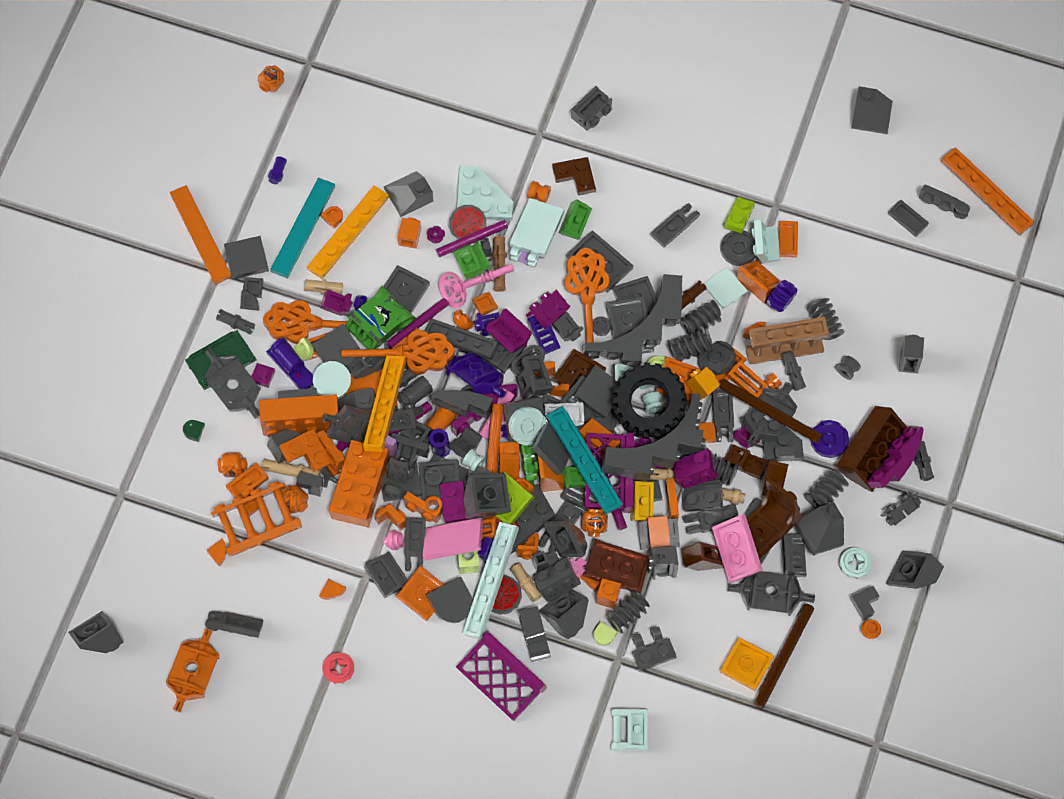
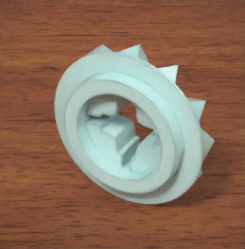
[840,548,872,579]

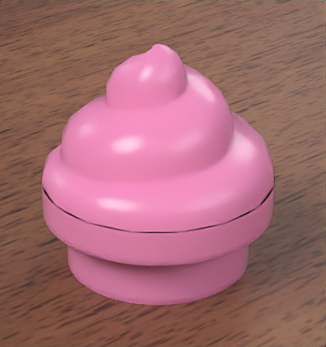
[383,531,404,550]

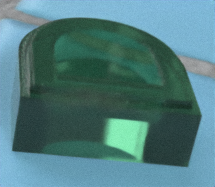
[183,420,205,442]

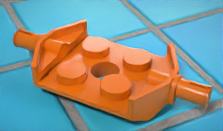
[166,629,220,712]

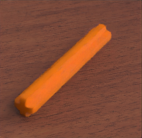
[486,404,503,474]

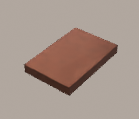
[584,539,649,593]

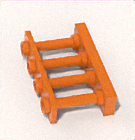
[211,481,302,557]

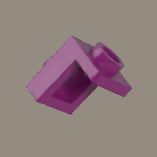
[321,289,353,316]

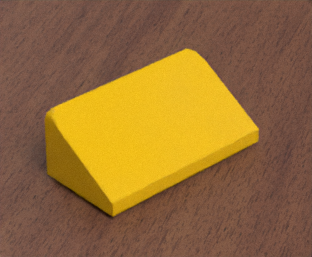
[630,481,654,521]

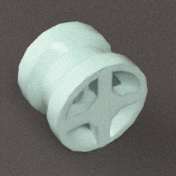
[642,392,664,414]
[462,449,486,473]

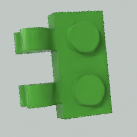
[521,444,539,485]

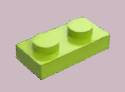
[725,197,755,234]

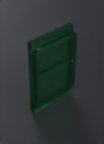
[185,330,257,391]

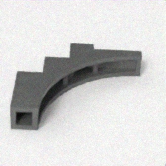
[583,274,683,367]
[601,393,705,481]

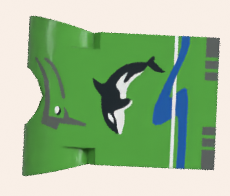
[345,285,416,349]

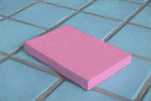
[712,514,763,583]
[422,517,483,561]

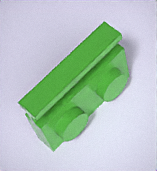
[454,241,491,280]

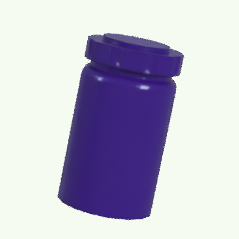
[270,338,304,375]
[429,429,451,458]

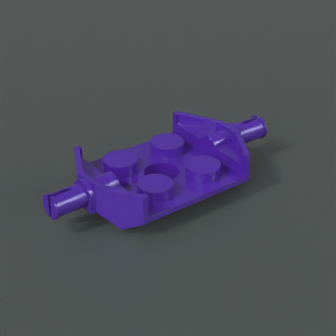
[447,353,506,398]

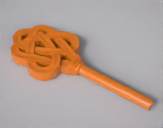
[564,248,610,343]
[263,300,348,344]
[341,330,455,375]

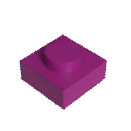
[251,363,275,388]
[734,427,761,449]

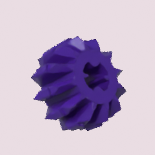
[767,280,798,312]

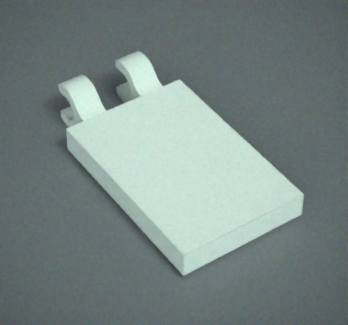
[509,198,564,267]

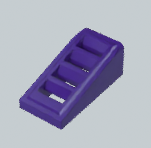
[527,316,560,355]

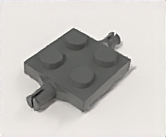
[322,404,372,443]

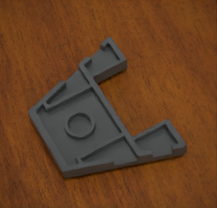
[511,484,555,554]

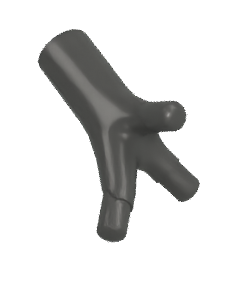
[320,466,338,488]

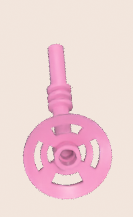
[439,264,514,308]

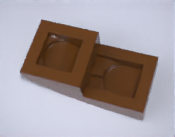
[724,445,769,480]

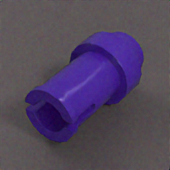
[268,156,287,184]

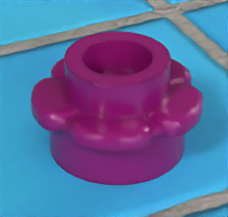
[427,226,445,244]

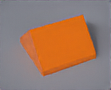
[737,260,781,304]

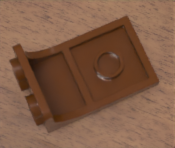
[747,478,802,560]

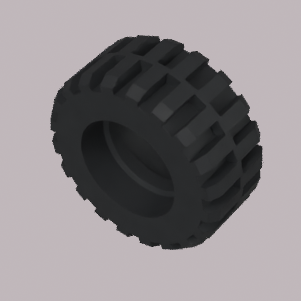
[613,362,687,439]

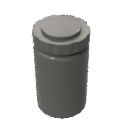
[397,376,433,408]

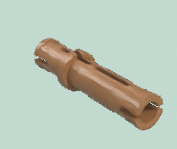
[492,236,507,292]

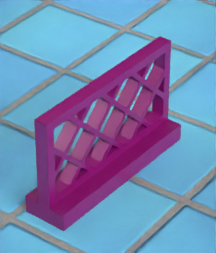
[585,433,634,513]
[456,631,548,721]

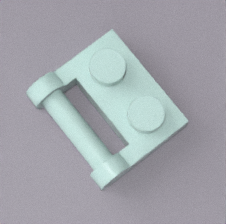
[611,709,648,751]

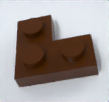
[552,157,596,196]
[554,349,606,390]

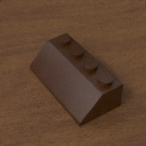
[836,406,907,492]

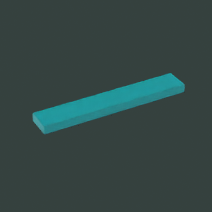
[270,177,335,279]
[546,406,623,516]

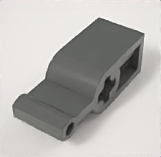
[519,606,551,662]

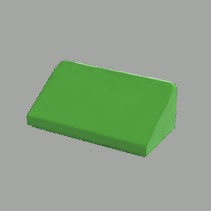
[558,199,592,240]

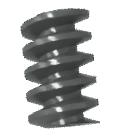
[809,298,845,340]
[680,299,721,336]
[670,328,712,362]
[712,453,738,486]
[806,470,849,509]
[607,591,650,634]

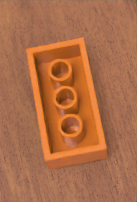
[259,394,339,437]
[329,440,391,528]

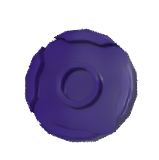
[810,420,849,458]

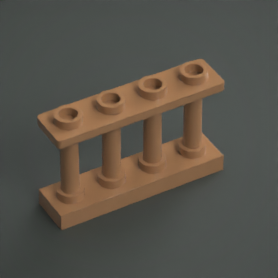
[746,317,829,364]

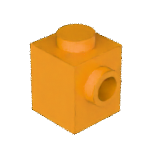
[686,367,720,400]

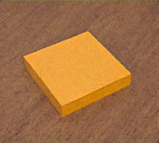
[720,637,774,691]

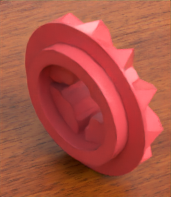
[322,652,354,684]

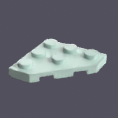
[457,166,513,221]

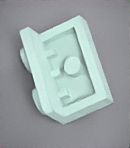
[752,220,780,264]

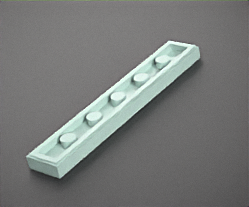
[462,522,519,640]

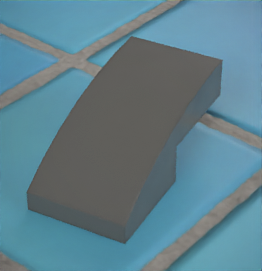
[345,348,386,379]

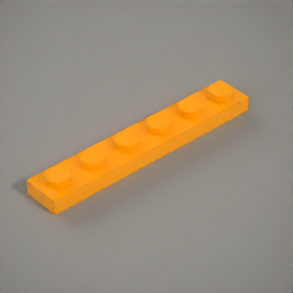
[307,185,389,279]
[363,355,406,452]

